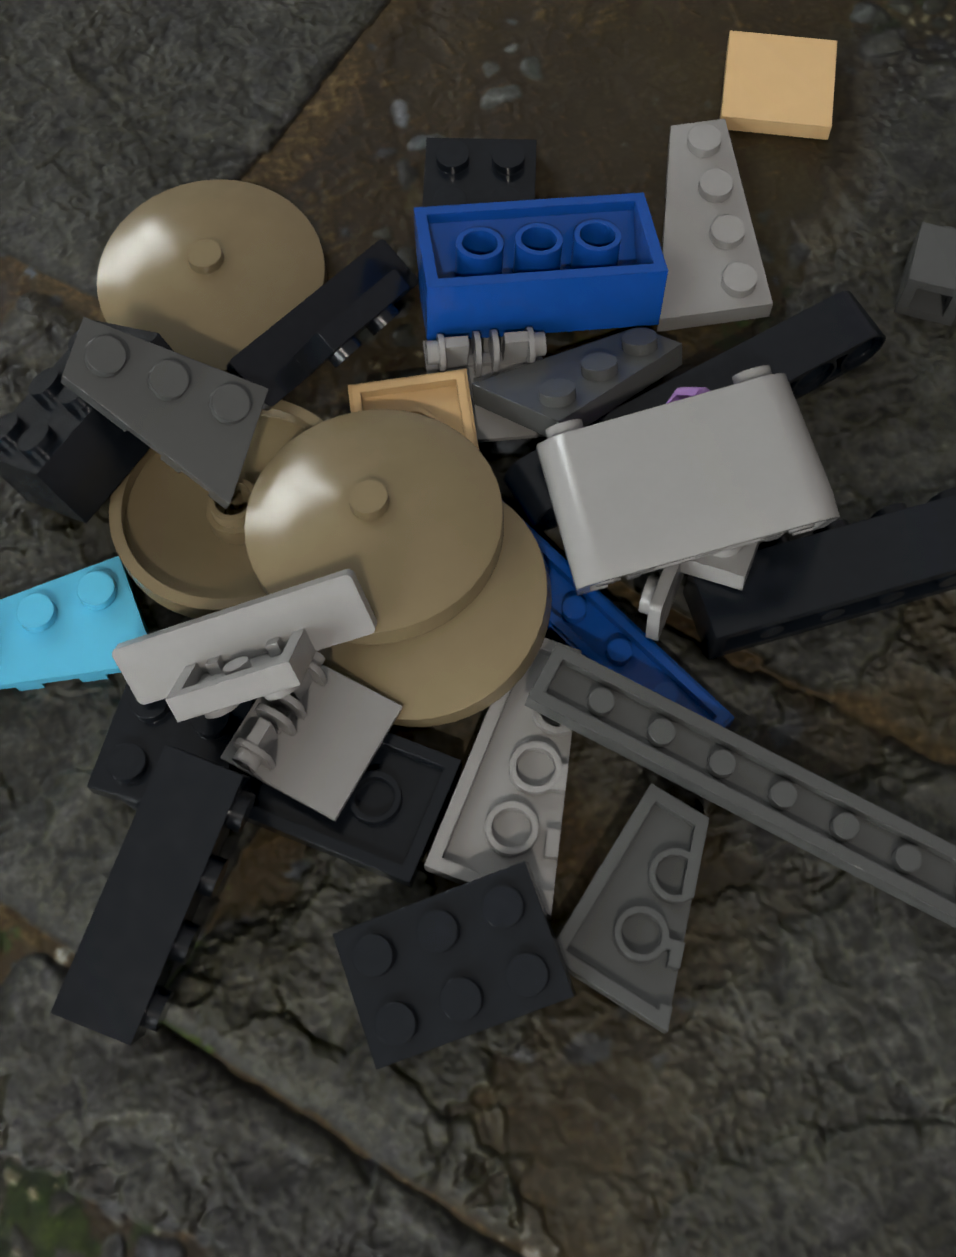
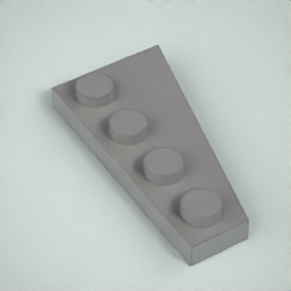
[656,119,773,332]
[424,638,581,920]

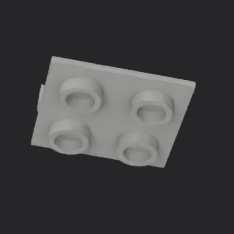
[423,326,547,443]
[220,651,403,822]

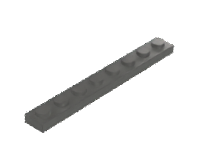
[525,642,956,928]

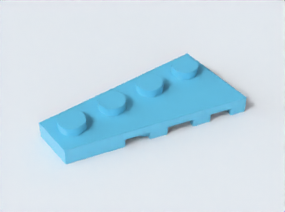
[0,556,149,691]

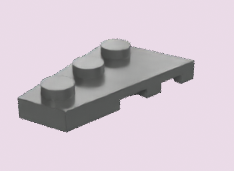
[61,317,268,509]
[472,327,682,437]
[557,783,709,1034]

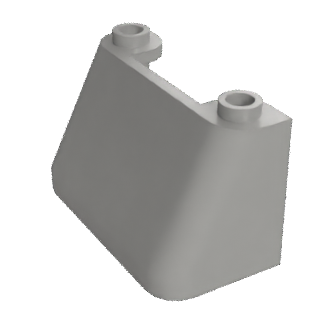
[536,365,840,596]

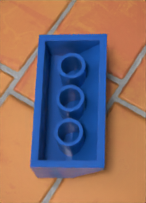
[414,192,668,341]

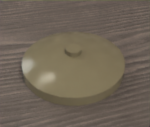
[97,179,327,374]
[109,400,323,618]
[244,409,504,645]
[318,501,552,727]

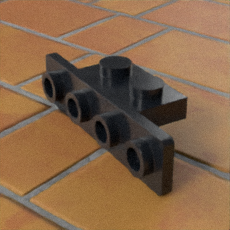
[227,239,418,411]

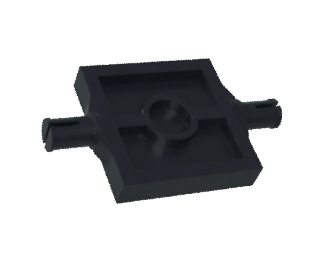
[87,684,255,812]

